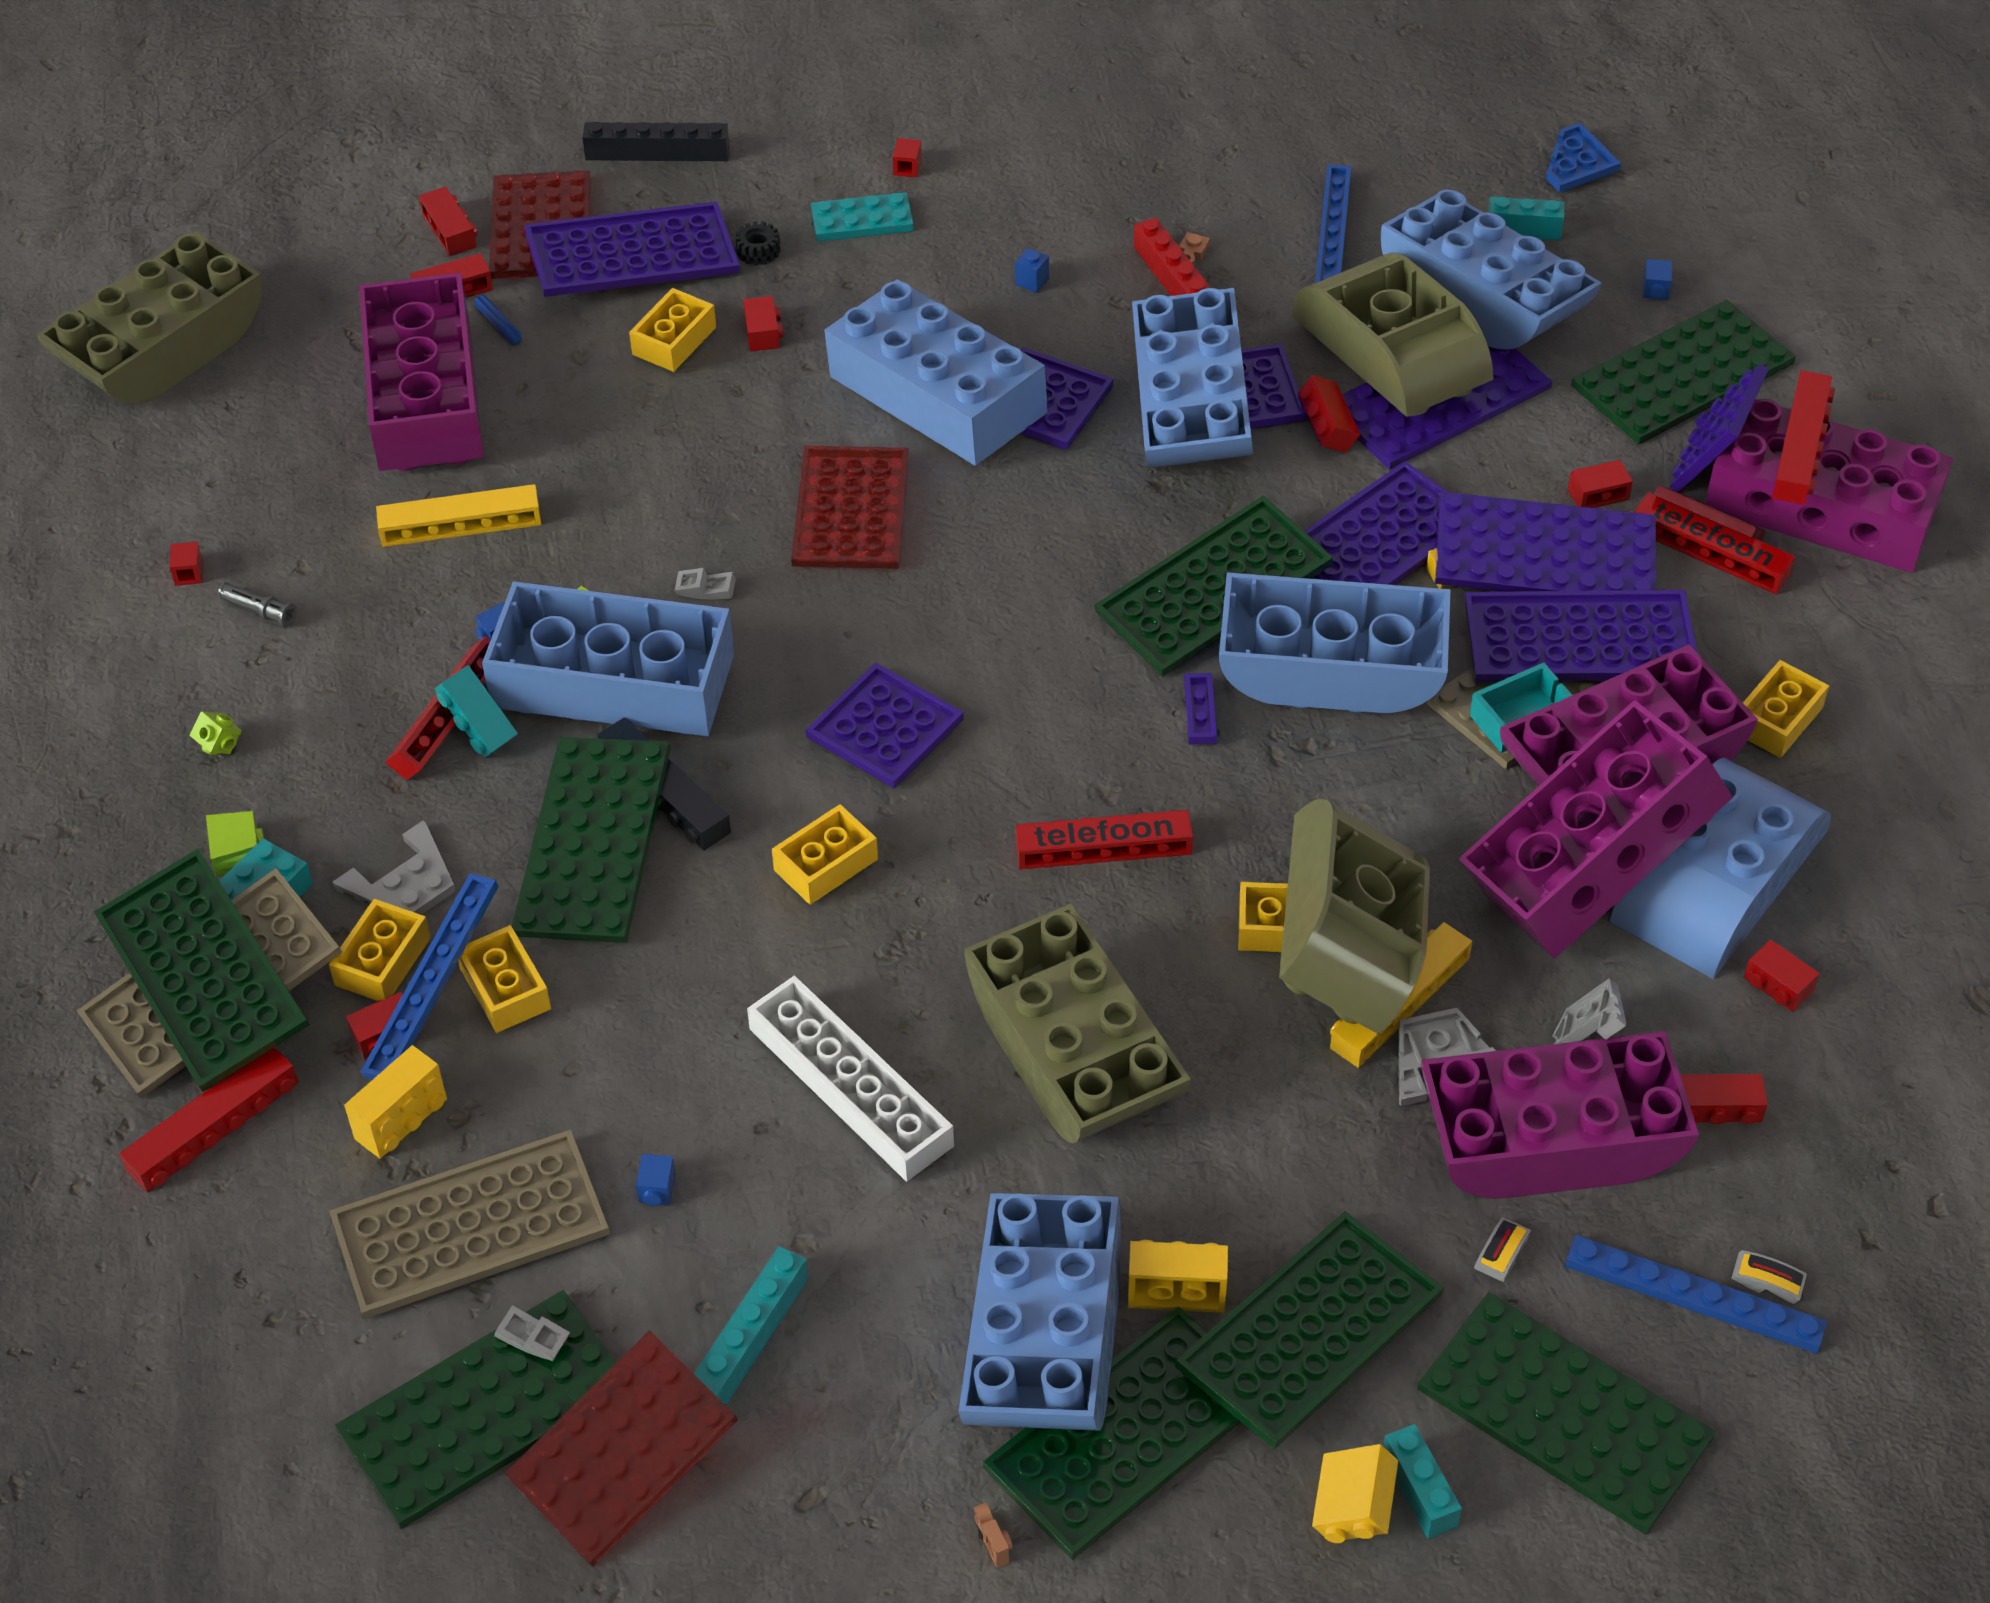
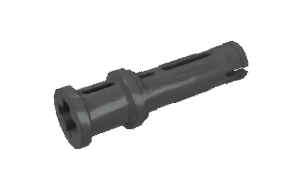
[218,582,297,627]

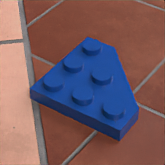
[1546,122,1621,193]

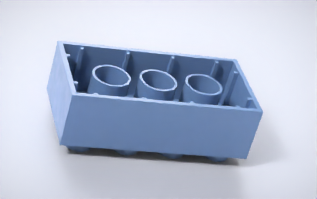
[824,279,1048,466]
[482,581,734,736]

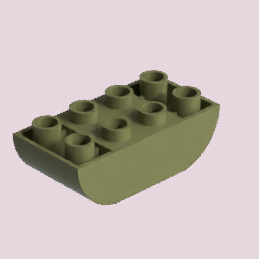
[36,231,262,404]
[1292,252,1493,417]
[1279,799,1430,1035]
[964,903,1191,1143]

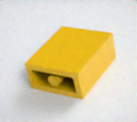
[1312,1444,1398,1543]

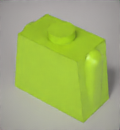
[206,811,265,877]

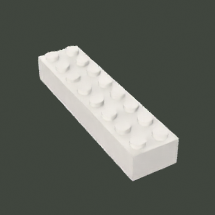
[747,975,954,1182]

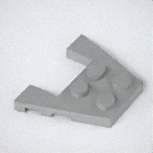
[332,820,456,915]
[1552,978,1626,1044]
[1398,1008,1496,1106]

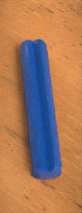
[474,295,522,345]

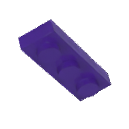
[1184,673,1217,744]

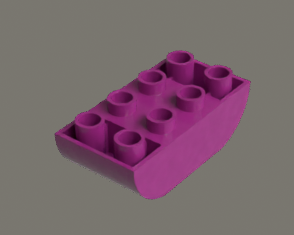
[1500,644,1758,786]
[1421,1031,1699,1198]

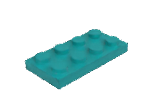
[811,192,914,242]

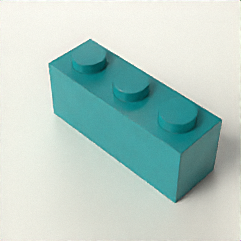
[1488,197,1564,240]
[434,665,518,758]
[1383,1424,1462,1539]

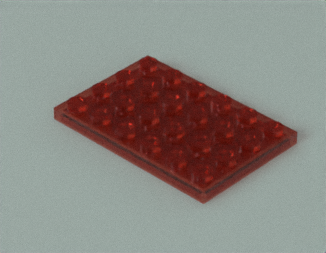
[489,170,591,279]
[791,445,909,569]
[505,1330,739,1567]

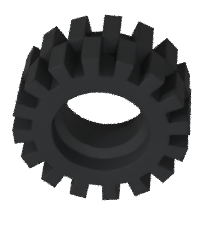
[735,221,781,265]

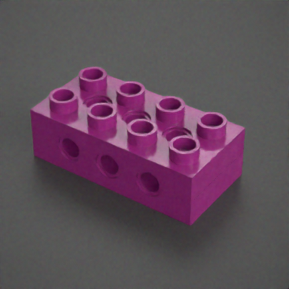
[359,273,484,471]
[1705,399,1954,573]
[1458,700,1733,959]

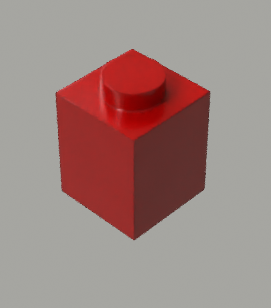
[893,138,922,178]
[169,542,203,586]

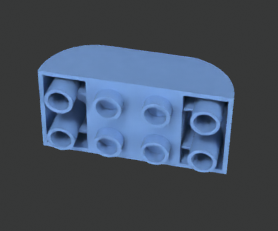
[1381,190,1602,350]
[1132,288,1254,468]
[959,1193,1121,1431]

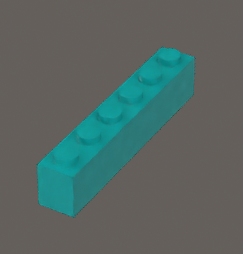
[677,1246,809,1431]

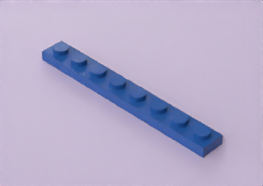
[1315,164,1351,283]
[360,873,499,1080]
[1565,1235,1827,1354]

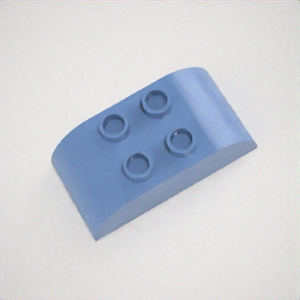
[1219,573,1451,713]
[1610,757,1831,979]

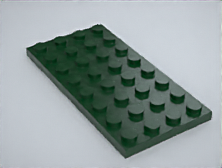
[1571,300,1796,445]
[1094,495,1333,677]
[512,737,671,943]
[94,848,310,1092]
[1175,1211,1444,1450]
[335,1290,632,1529]
[1417,1291,1716,1535]
[983,1306,1240,1560]

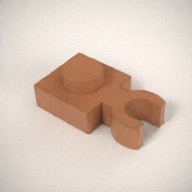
[1179,232,1210,266]
[974,1502,1013,1568]

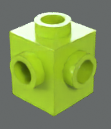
[189,711,242,755]

